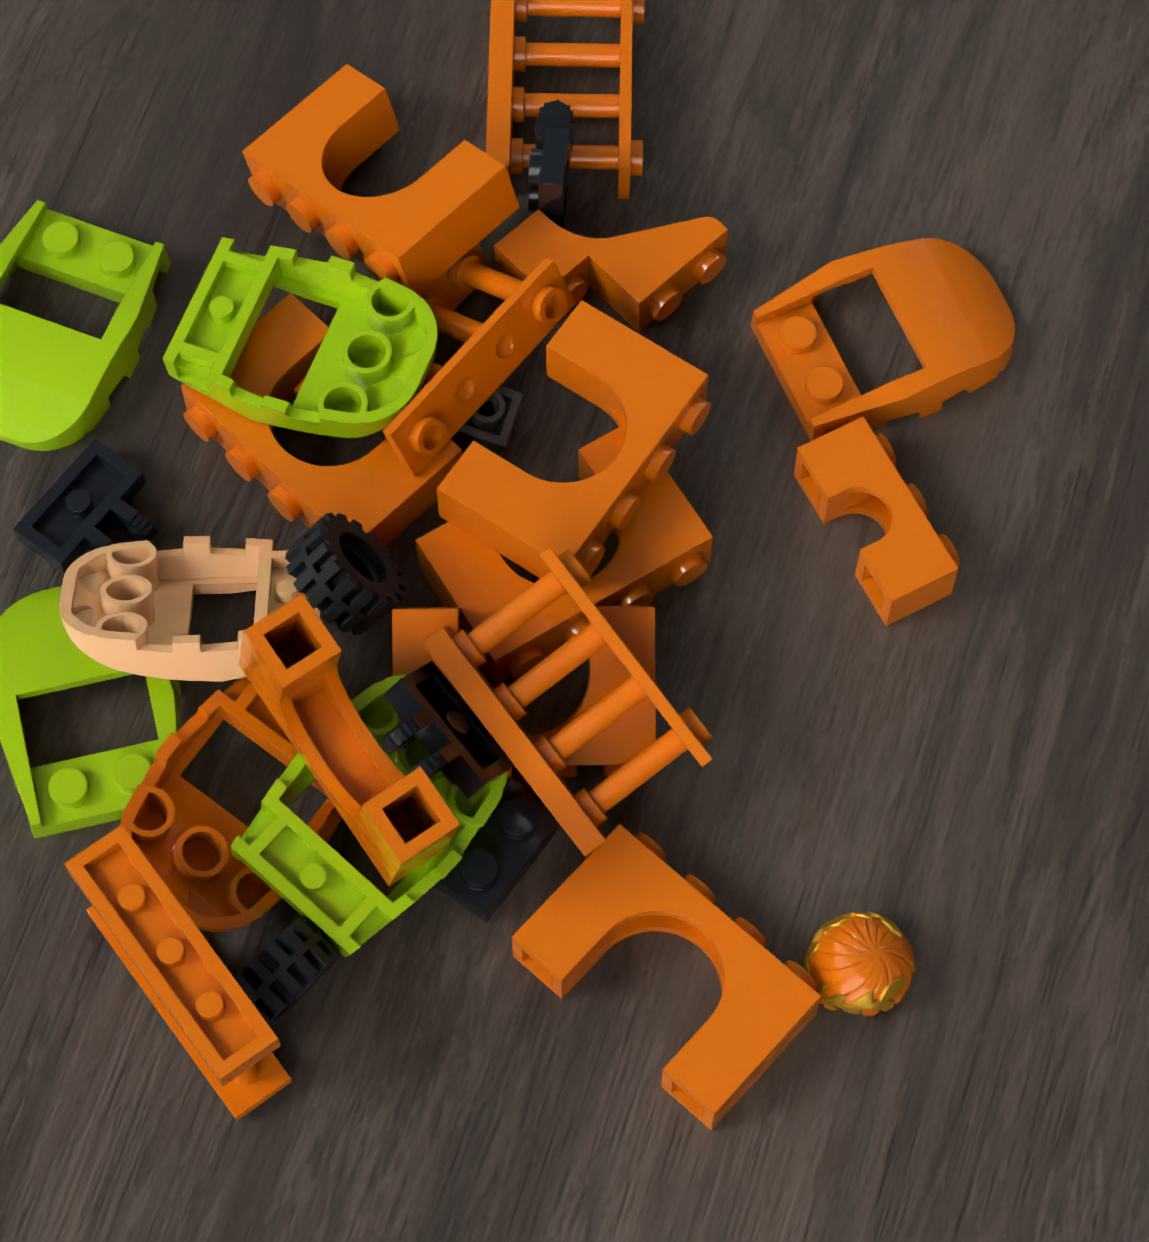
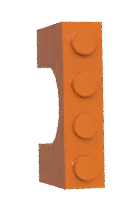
[242,64,519,295]
[181,293,463,548]
[436,300,711,594]
[415,427,713,684]
[239,593,460,886]
[392,606,656,777]
[512,824,821,1131]

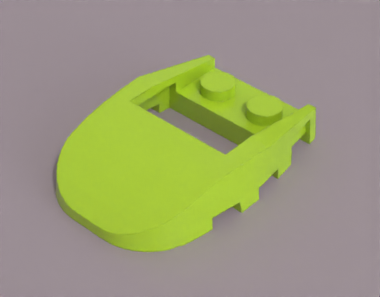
[0,200,171,451]
[162,237,438,438]
[0,586,182,839]
[230,674,508,957]

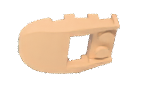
[59,536,322,682]

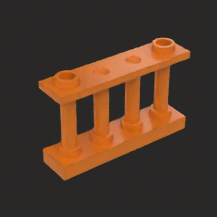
[486,0,645,199]
[293,244,576,477]
[422,546,713,856]
[64,824,292,1121]

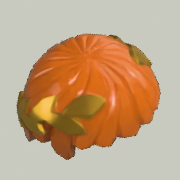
[802,911,916,1016]

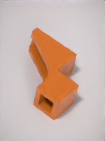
[494,209,728,332]

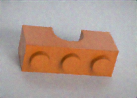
[794,416,960,626]

